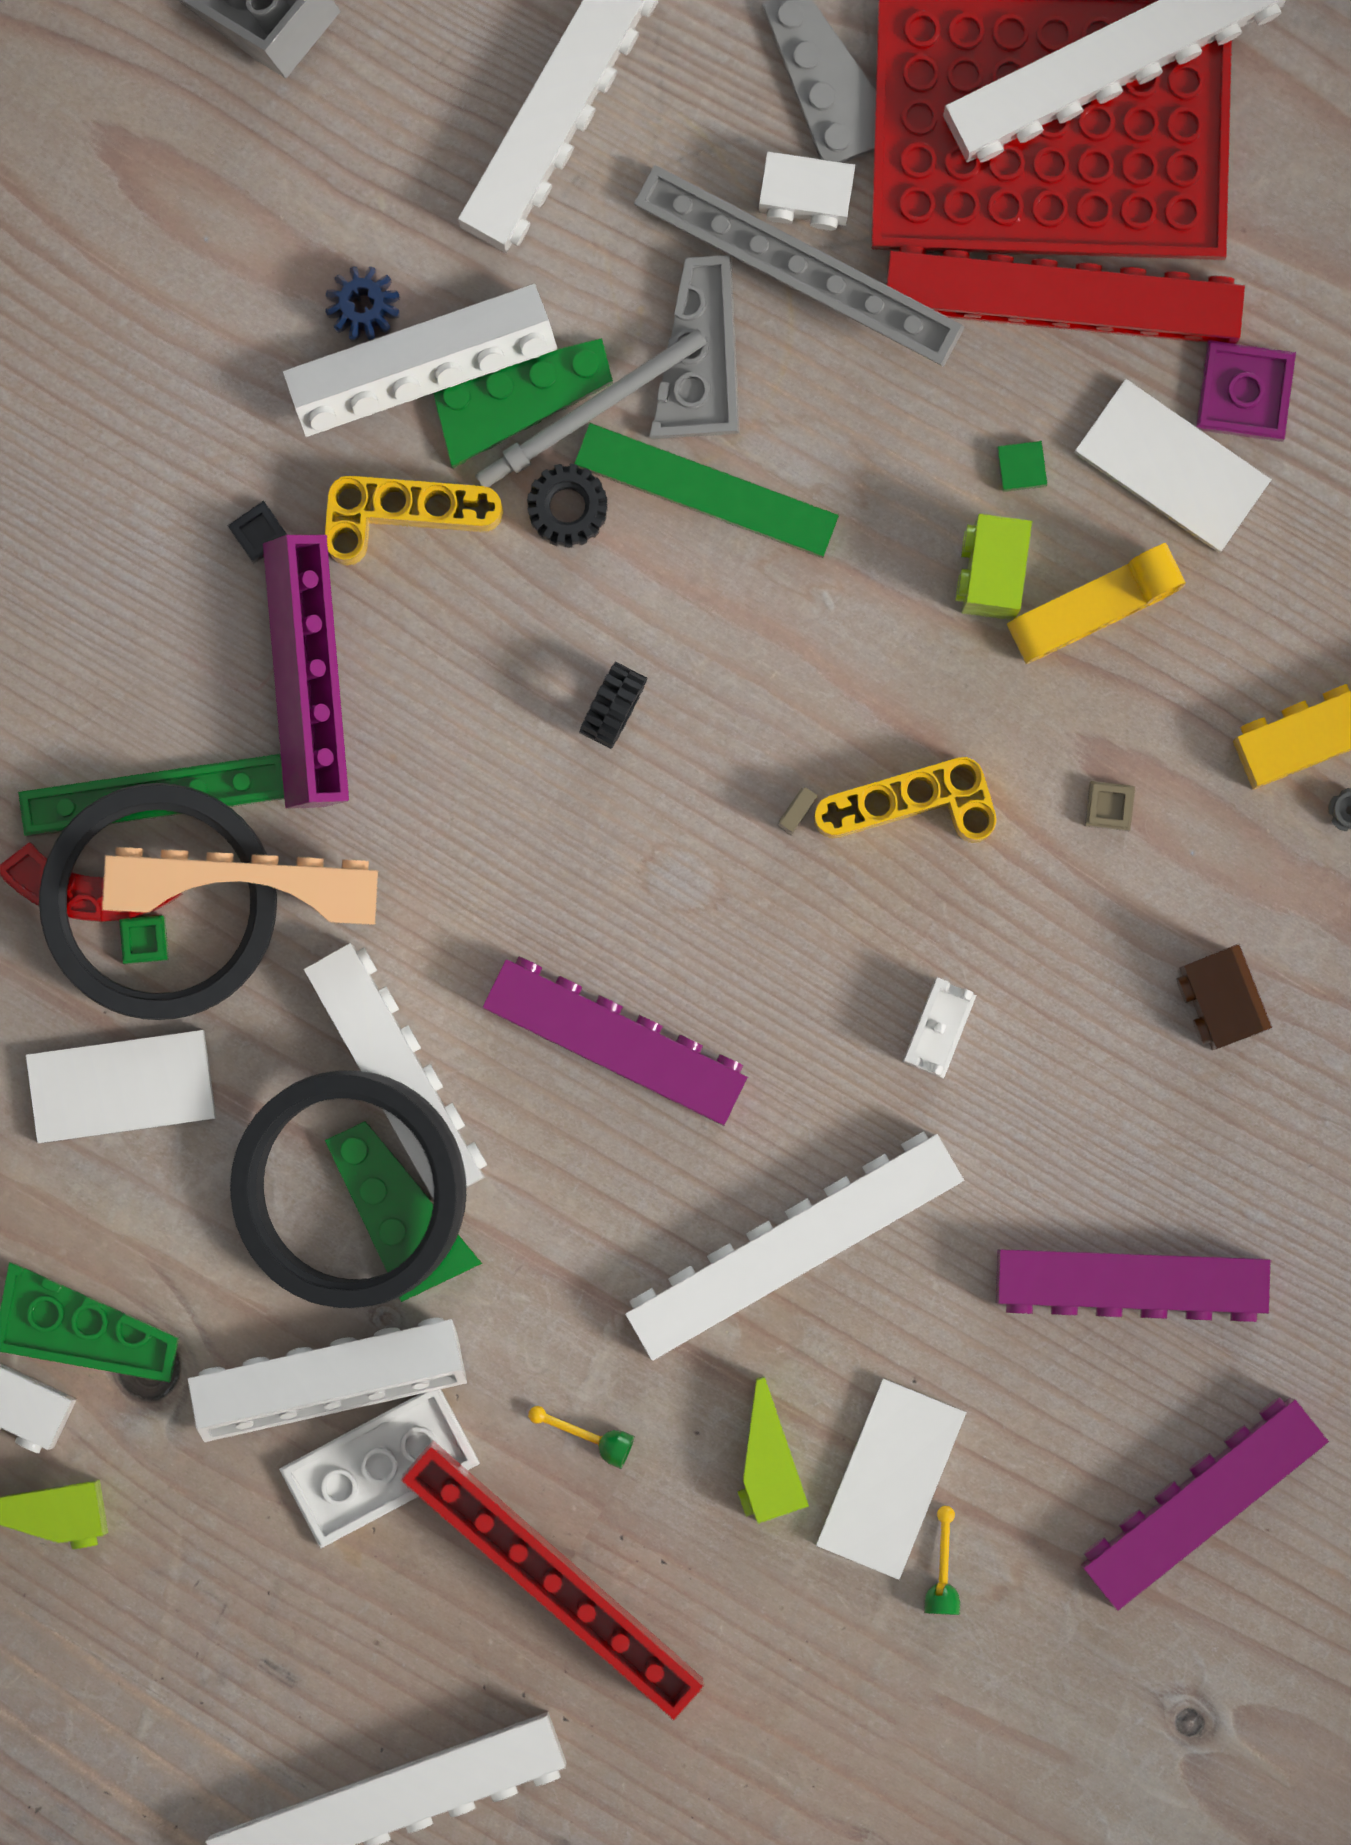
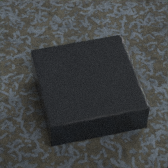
[227,501,287,564]

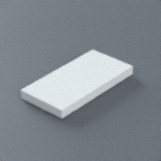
[1074,379,1272,554]
[26,1030,216,1144]
[816,1378,966,1580]
[279,1389,480,1549]

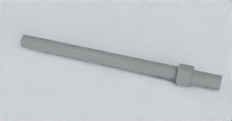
[475,329,707,487]

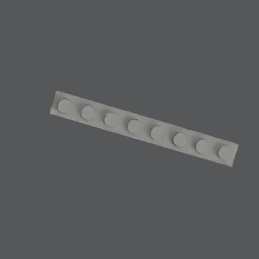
[634,164,965,367]

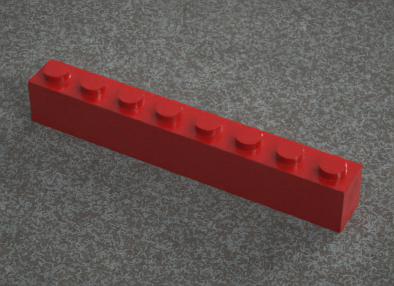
[886,246,1245,344]
[401,1440,704,1720]

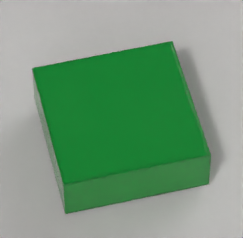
[997,441,1048,492]
[119,915,169,965]

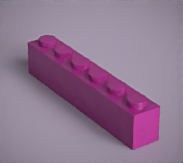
[263,535,349,809]
[482,956,748,1126]
[996,1249,1271,1322]
[1080,1397,1329,1611]

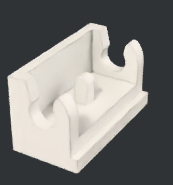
[902,977,976,1079]

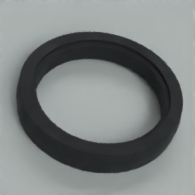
[39,783,277,1020]
[230,1071,467,1308]

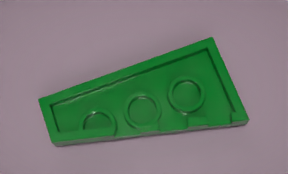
[433,338,613,469]
[325,1121,483,1302]
[0,1262,179,1382]

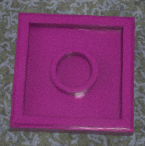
[1196,340,1296,442]

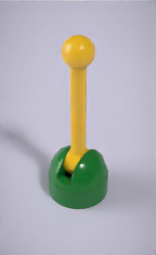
[528,1406,635,1469]
[924,1506,960,1615]

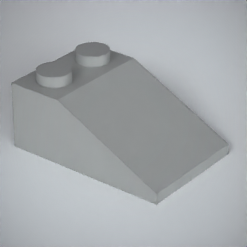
[179,0,341,78]

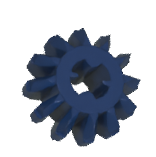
[325,266,400,342]

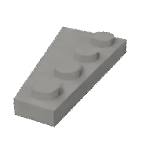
[762,0,876,163]
[650,255,740,439]

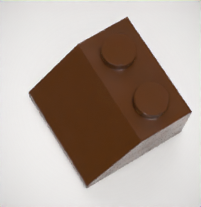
[1176,944,1272,1051]

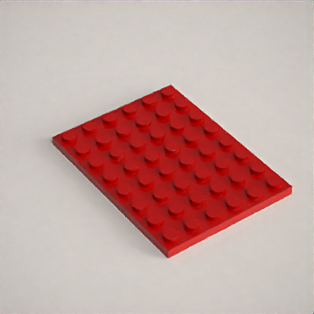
[871,0,1232,260]

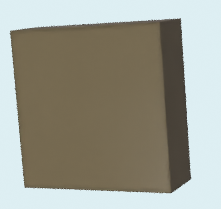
[1085,781,1135,831]
[778,787,818,836]

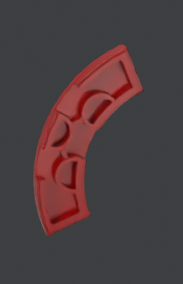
[0,842,183,922]

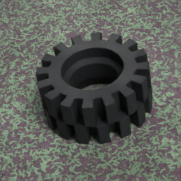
[527,463,608,548]
[579,661,647,749]

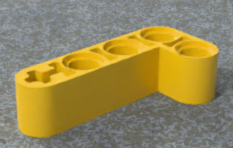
[325,476,503,566]
[1006,543,1186,664]
[814,757,997,843]

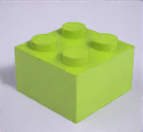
[955,514,1032,620]

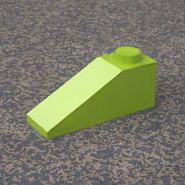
[737,1376,809,1524]
[0,1480,108,1549]

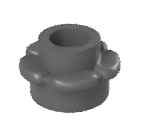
[1328,788,1351,832]

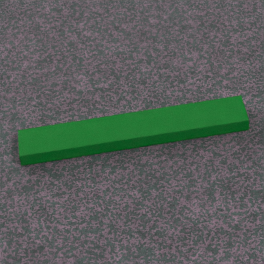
[574,423,839,558]
[18,754,284,837]

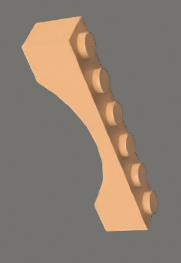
[103,847,378,925]

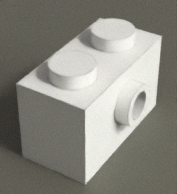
[759,152,855,230]

